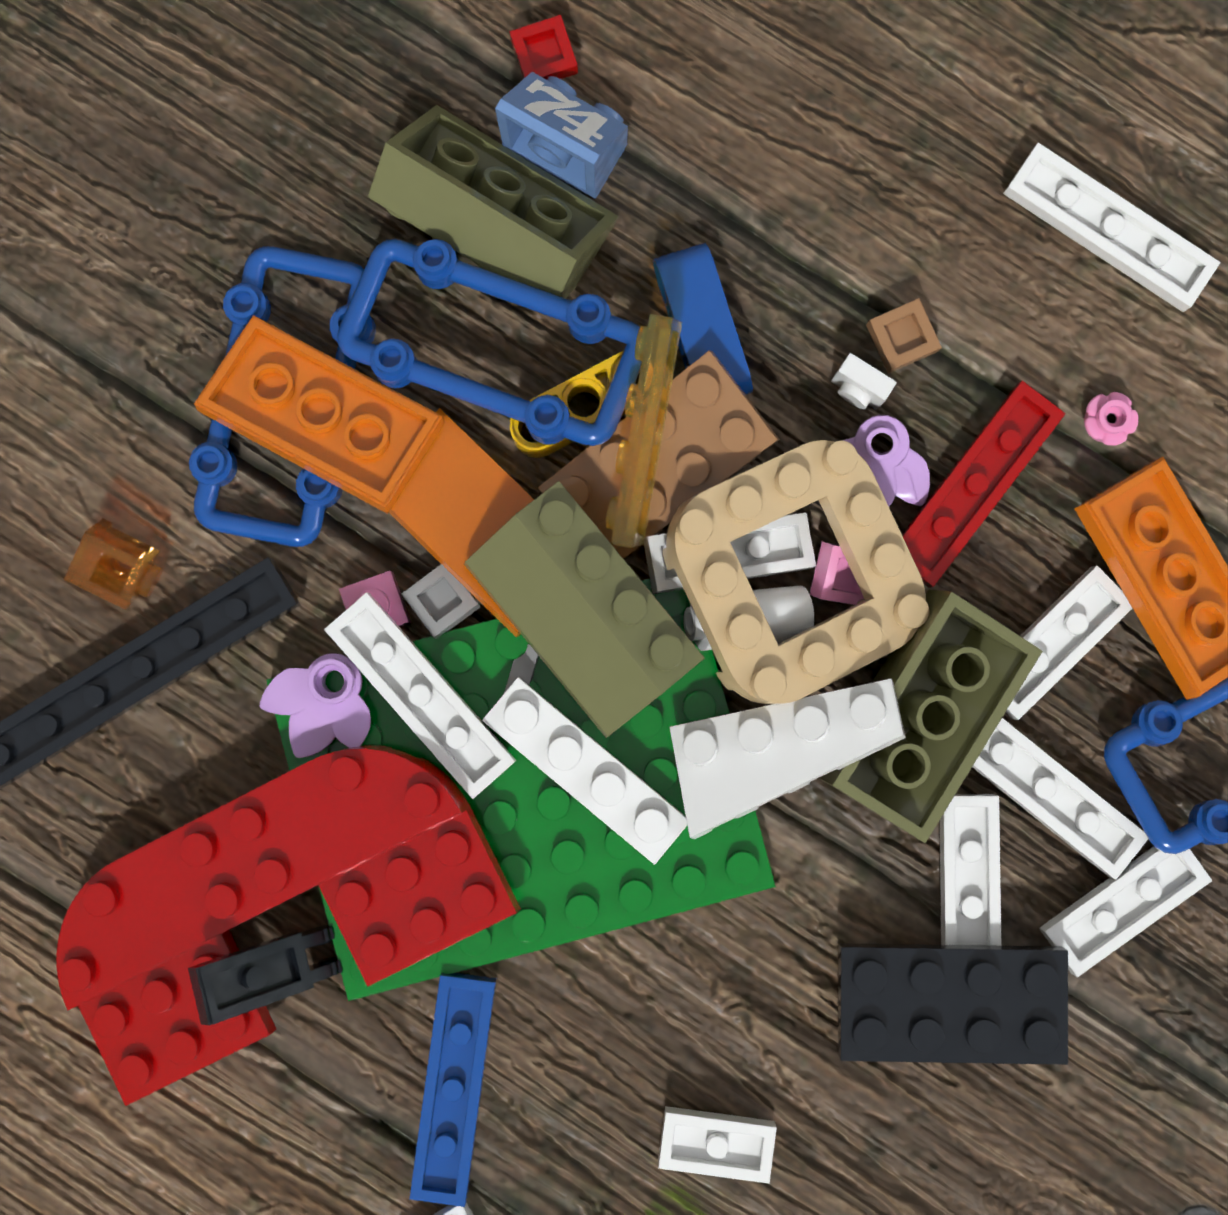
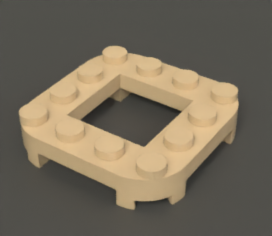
[662,440,929,704]

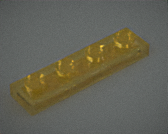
[606,314,682,548]

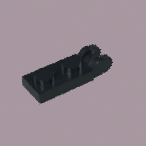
[188,924,343,1025]

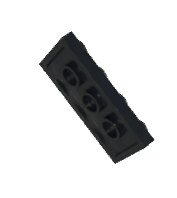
[838,943,1068,1065]

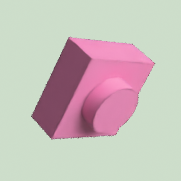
[810,541,864,605]
[339,571,411,627]

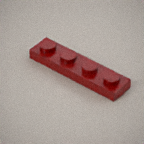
[902,381,1066,588]

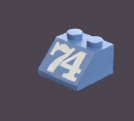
[495,72,628,199]

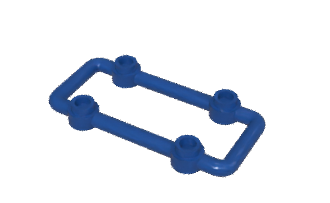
[337,239,648,446]
[189,246,376,547]
[1104,677,1228,854]

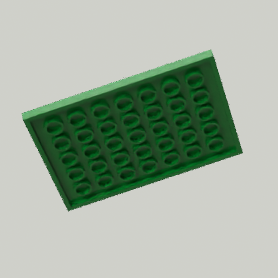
[266,578,776,1001]

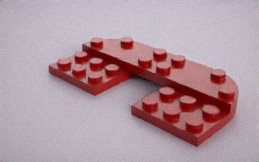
[56,745,521,1106]

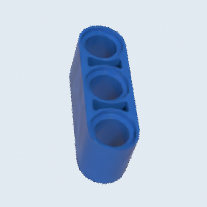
[653,243,753,394]

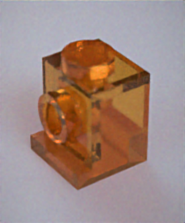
[64,518,163,610]

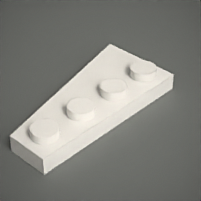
[670,679,906,839]

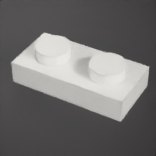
[658,1106,777,1184]

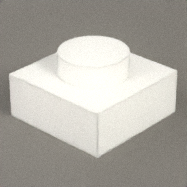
[831,353,897,410]

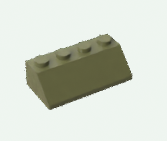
[368,105,619,298]
[464,481,704,738]
[819,589,1043,843]

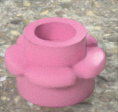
[1084,392,1138,446]

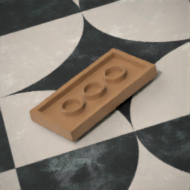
[538,350,780,560]

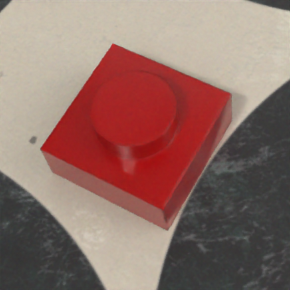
[509,15,578,80]

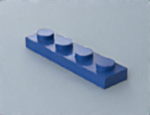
[409,973,497,1207]

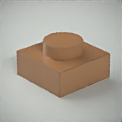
[866,298,942,374]

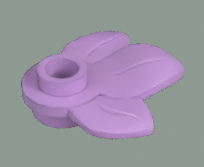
[842,415,930,506]
[259,653,371,758]

